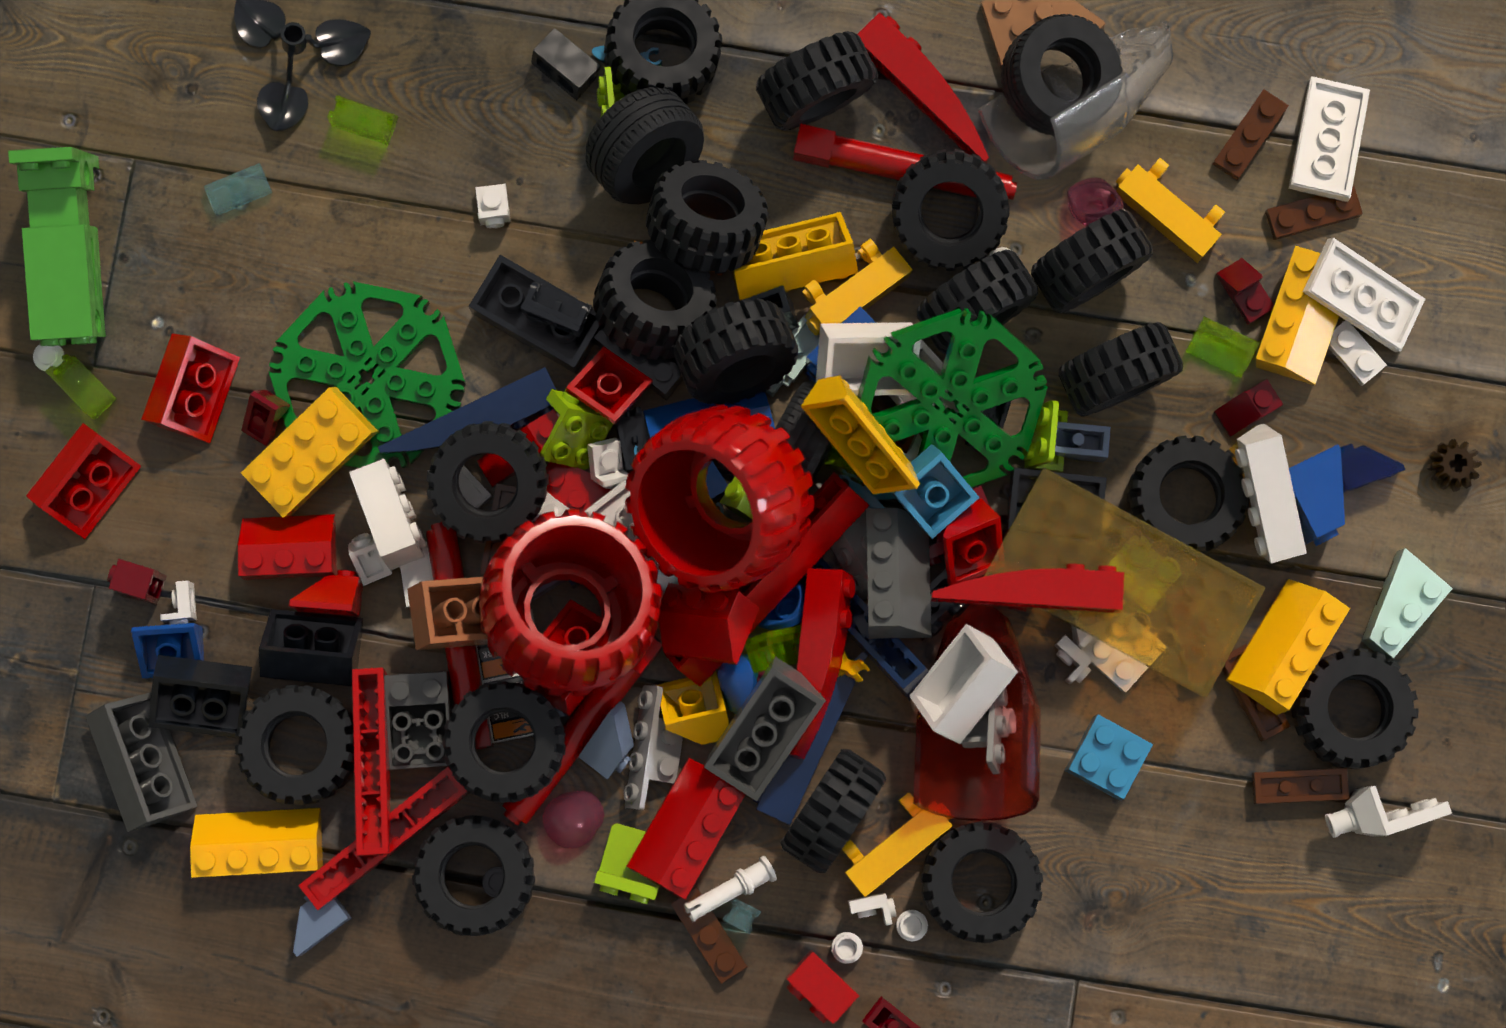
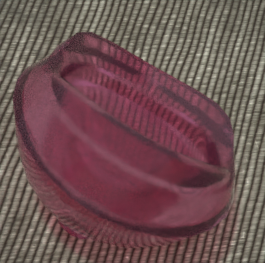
[1067,178,1124,226]
[543,791,604,849]

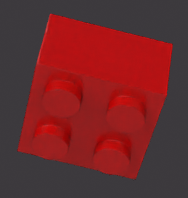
[786,950,859,1024]

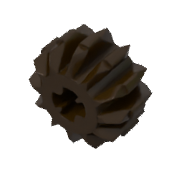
[1427,439,1482,492]

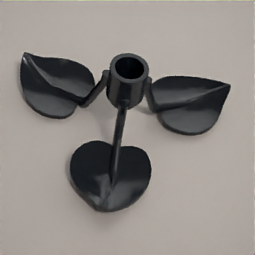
[234,0,371,131]

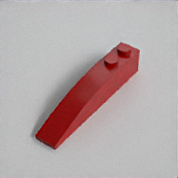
[857,12,989,164]
[930,564,1124,614]
[789,568,855,759]
[352,667,390,857]
[298,767,470,910]

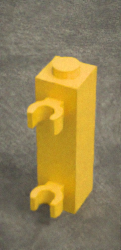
[1114,158,1225,263]
[802,239,913,336]
[842,793,952,897]

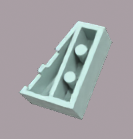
[1361,548,1453,660]

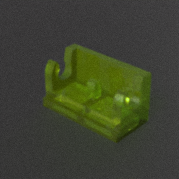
[327,95,399,145]
[1185,316,1259,378]
[45,354,117,420]
[745,625,801,673]

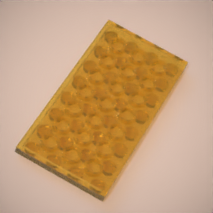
[984,467,1265,698]

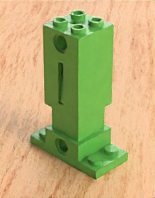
[8,147,106,346]

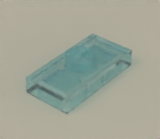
[204,163,273,216]

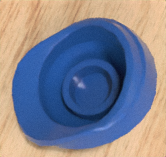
[758,582,806,630]
[718,653,759,715]

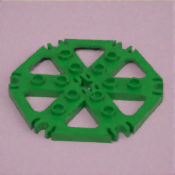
[268,281,466,469]
[857,308,1048,487]

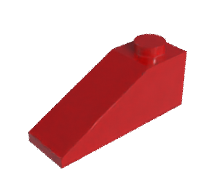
[477,409,559,488]

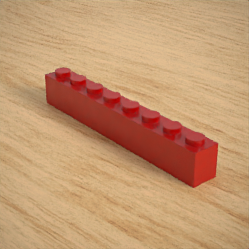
[665,473,870,687]

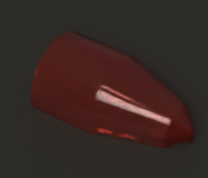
[913,604,1041,821]

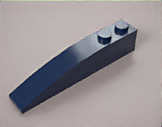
[378,367,556,454]
[800,557,928,701]
[753,652,868,826]

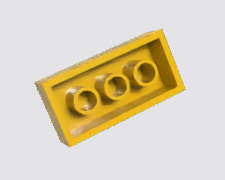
[241,387,379,518]

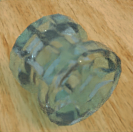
[722,898,761,934]

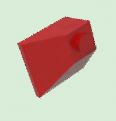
[566,347,653,424]
[943,498,1005,586]
[289,570,363,617]

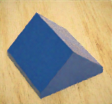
[131,623,204,679]

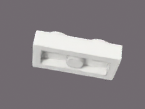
[1329,320,1387,386]

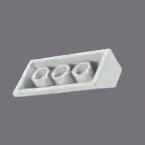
[1235,424,1307,563]

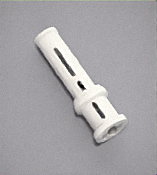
[684,855,777,922]

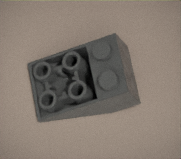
[384,671,452,770]

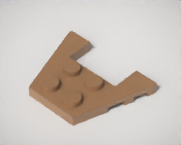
[980,0,1106,68]

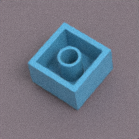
[891,444,980,539]
[1064,714,1153,800]

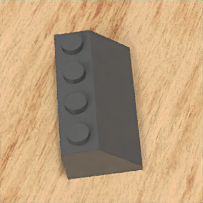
[866,508,931,639]
[704,657,826,801]
[85,692,198,832]

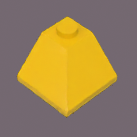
[656,671,729,745]

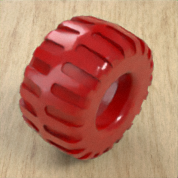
[625,405,814,593]
[480,509,662,697]

